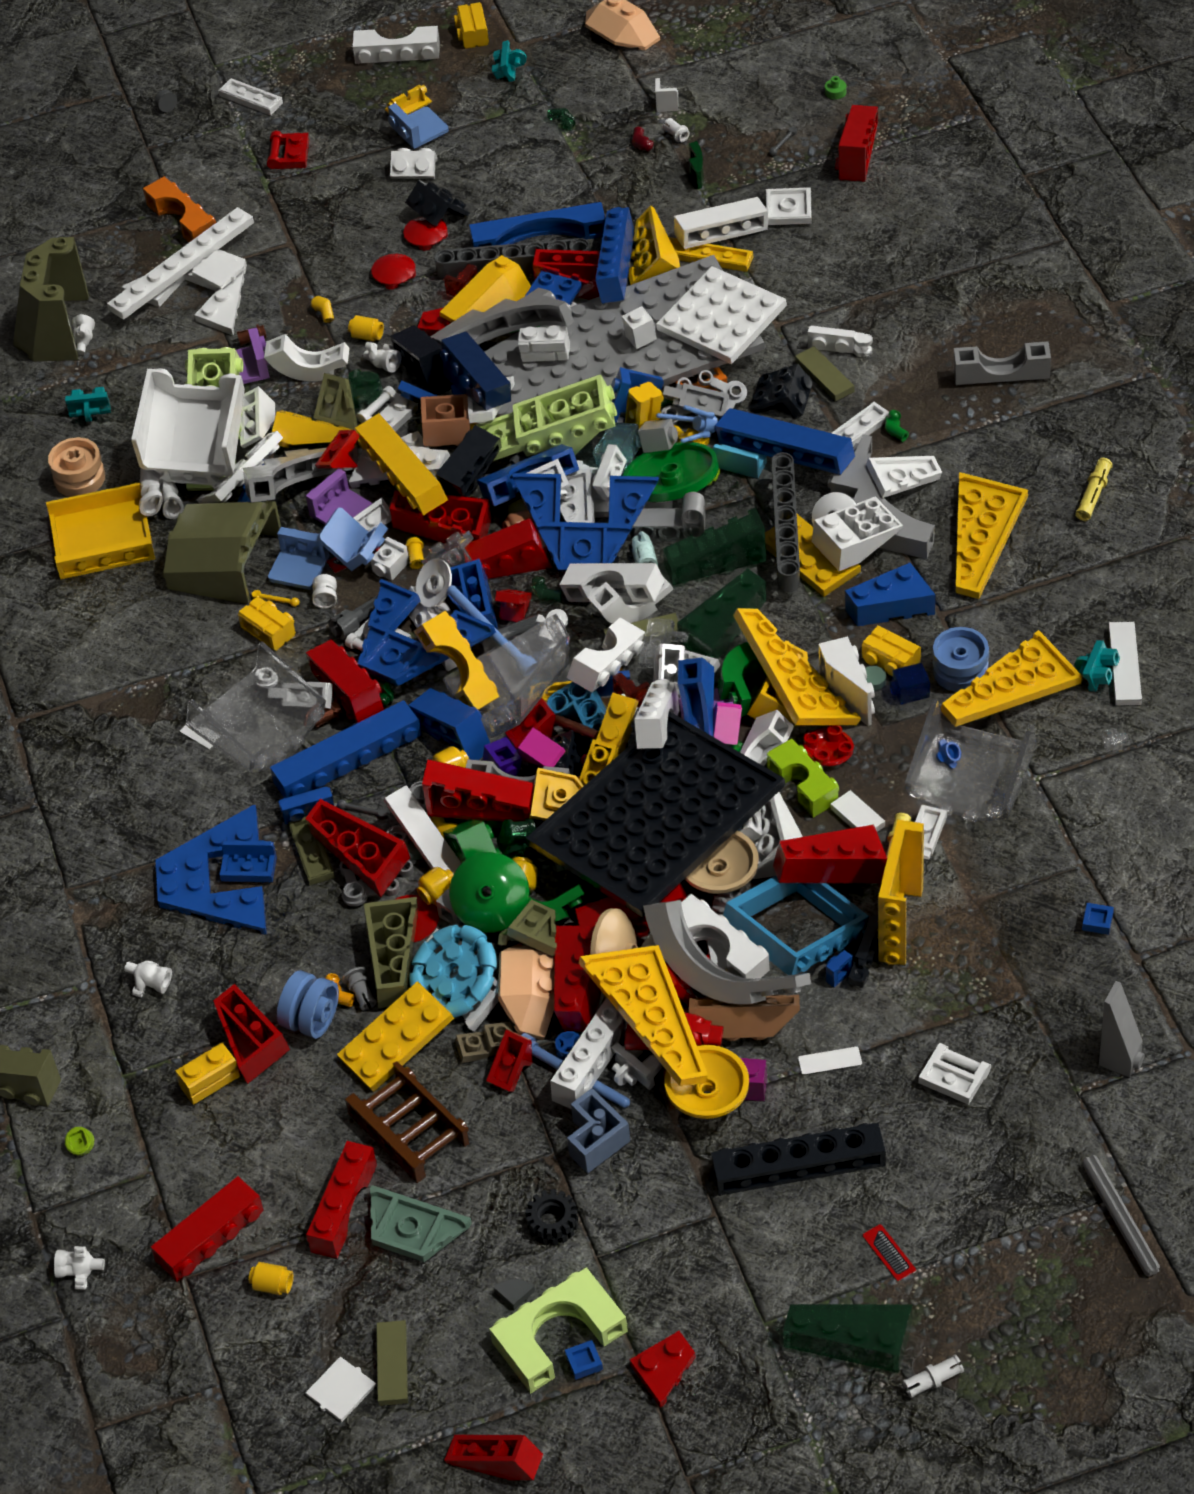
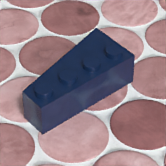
[440,331,511,410]

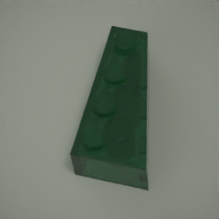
[663,507,766,585]
[677,569,766,659]
[783,1304,912,1373]

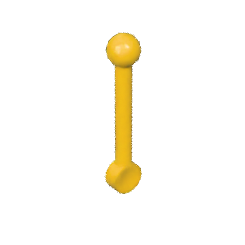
[252,590,300,607]

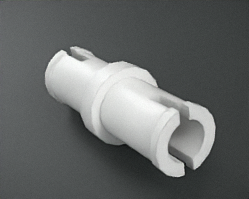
[902,1354,964,1398]

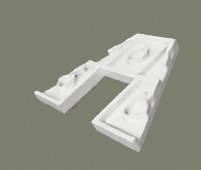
[122,249,247,335]

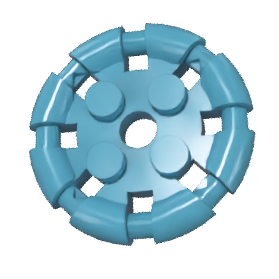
[409,925,497,1018]

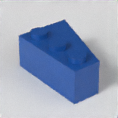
[446,559,498,629]
[845,563,935,626]

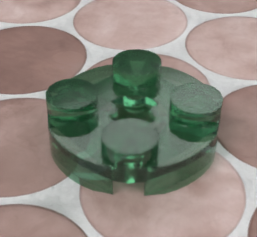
[347,369,383,409]

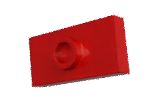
[666,965,696,1007]

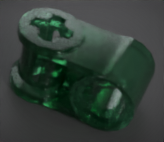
[496,818,536,859]

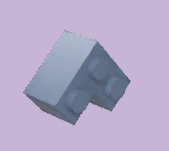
[567,1088,630,1174]

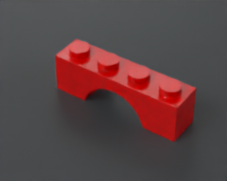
[306,1141,377,1259]

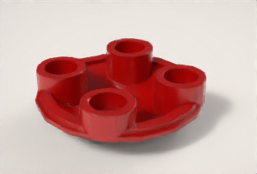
[403,216,448,251]
[371,253,416,289]
[803,725,854,766]

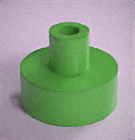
[825,76,846,100]

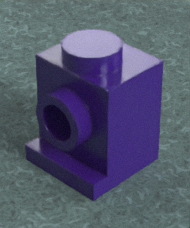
[482,737,522,776]

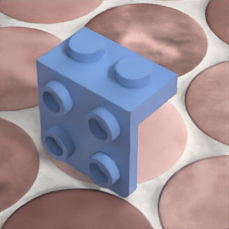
[388,103,449,149]
[317,508,388,571]
[268,527,330,590]

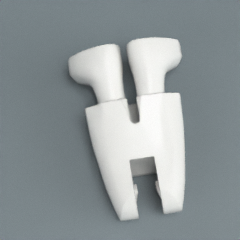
[139,468,184,519]

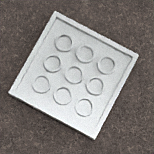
[656,266,787,364]

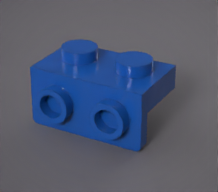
[279,787,334,824]
[220,840,277,882]

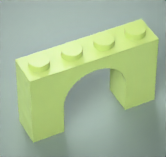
[489,1267,628,1394]

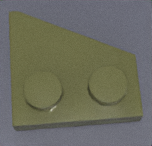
[313,373,358,430]
[507,899,557,956]

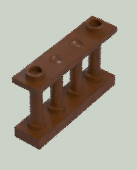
[345,1061,469,1183]

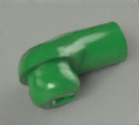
[885,410,909,442]

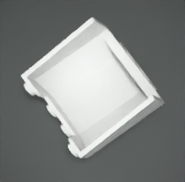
[132,368,245,485]

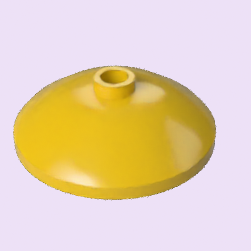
[665,1045,749,1119]

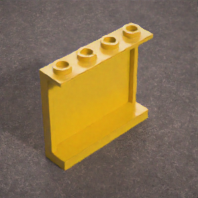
[46,482,155,579]
[878,819,924,965]

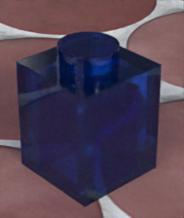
[889,663,930,705]

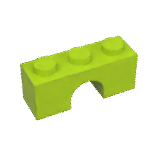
[767,738,839,818]

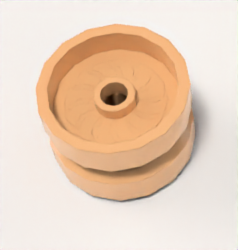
[48,437,105,497]

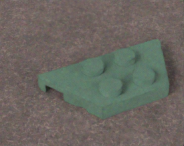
[370,1185,472,1262]

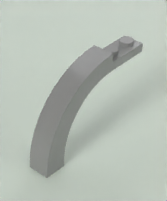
[643,900,811,1004]

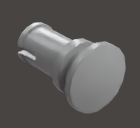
[342,967,377,1010]

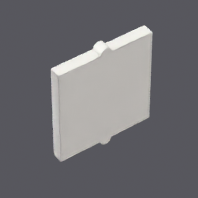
[192,250,246,290]
[306,1357,376,1422]

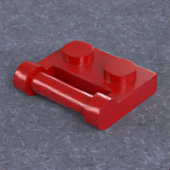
[267,131,309,169]

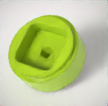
[65,1127,94,1156]

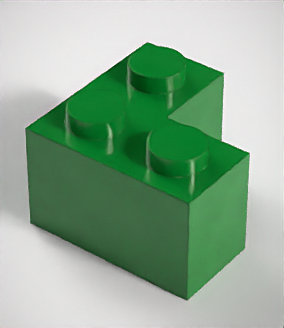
[443,819,502,863]

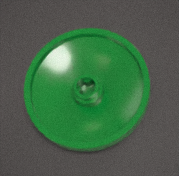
[623,442,719,502]

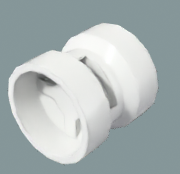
[312,574,337,609]

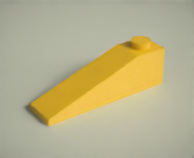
[629,205,680,285]
[272,410,357,448]

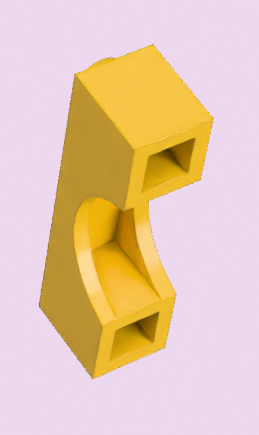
[414,611,500,710]

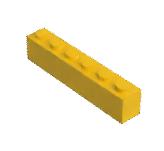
[355,413,448,515]

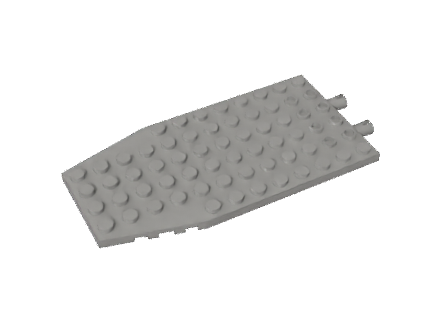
[485,255,765,418]

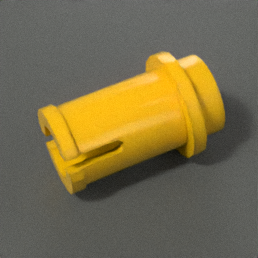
[405,537,425,569]

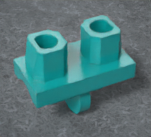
[492,40,527,82]
[65,387,111,422]
[1074,640,1120,692]

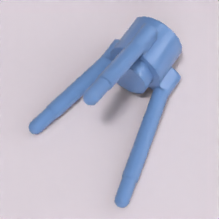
[656,405,718,443]

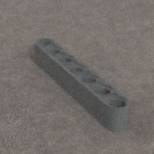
[434,238,590,280]
[772,452,800,592]

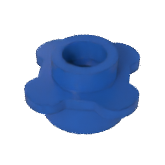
[936,739,961,769]

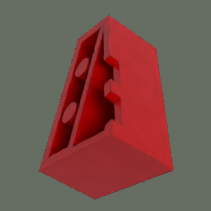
[463,518,553,579]

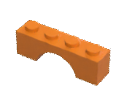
[143,176,216,242]

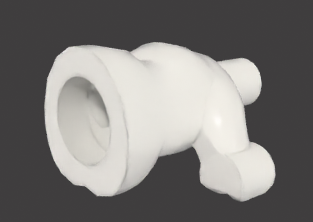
[72,314,95,355]
[363,342,401,372]
[124,961,172,998]
[54,1246,105,1290]

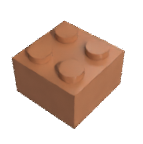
[421,394,470,447]

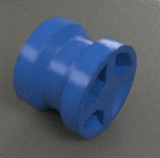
[555,1031,580,1061]

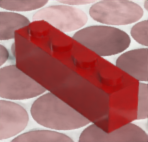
[151,1176,264,1282]

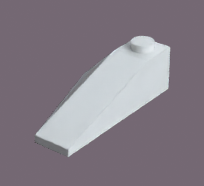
[753,792,803,879]

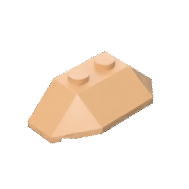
[585,0,660,50]
[498,942,555,1040]

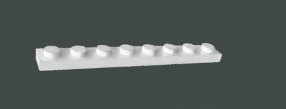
[107,207,254,320]

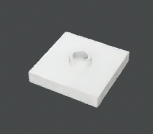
[766,188,812,225]

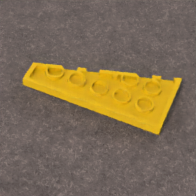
[956,472,1028,599]
[733,608,861,725]
[941,630,1083,727]
[579,945,708,1086]

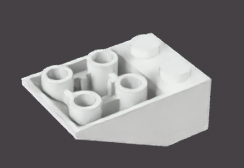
[812,496,903,571]
[819,636,875,726]

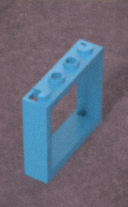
[723,876,869,975]

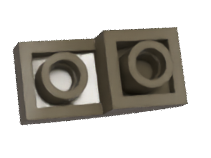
[455,1022,513,1063]

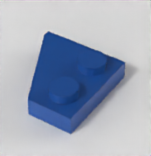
[398,380,437,401]

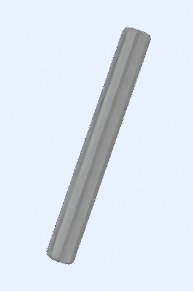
[1083,1155,1160,1277]

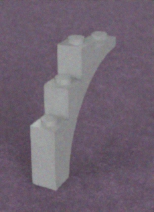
[430,288,575,345]
[828,434,935,559]
[243,444,358,502]

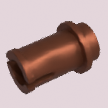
[237,324,267,346]
[309,700,343,728]

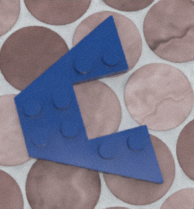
[512,473,659,572]
[358,579,496,686]
[156,805,267,935]

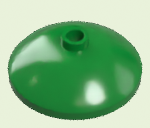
[449,852,530,933]

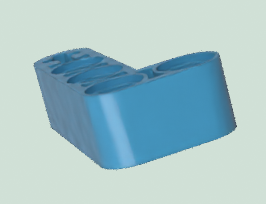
[547,681,626,749]

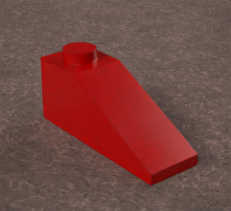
[444,1435,543,1481]

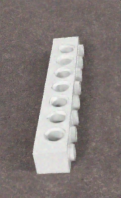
[550,933,665,1109]

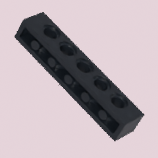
[711,1123,886,1196]

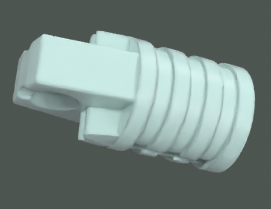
[632,531,658,566]

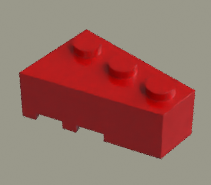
[533,249,600,300]
[213,984,290,1084]

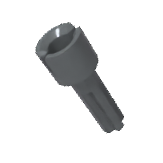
[328,595,378,640]
[475,615,540,656]

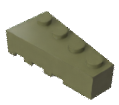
[364,897,418,1008]
[0,1045,61,1107]

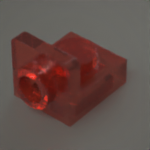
[444,264,477,297]
[612,672,650,707]

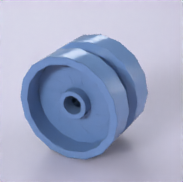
[932,627,989,692]
[277,970,339,1039]

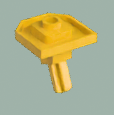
[529,768,584,821]

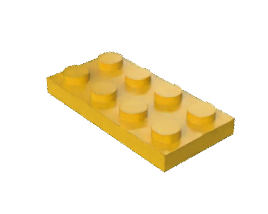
[759,514,861,597]
[337,981,454,1092]

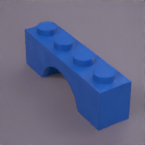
[477,444,579,506]

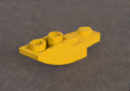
[579,692,638,786]

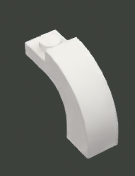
[264,334,349,381]
[587,577,673,624]

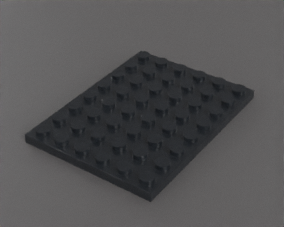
[526,711,786,918]

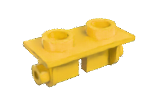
[385,85,432,115]

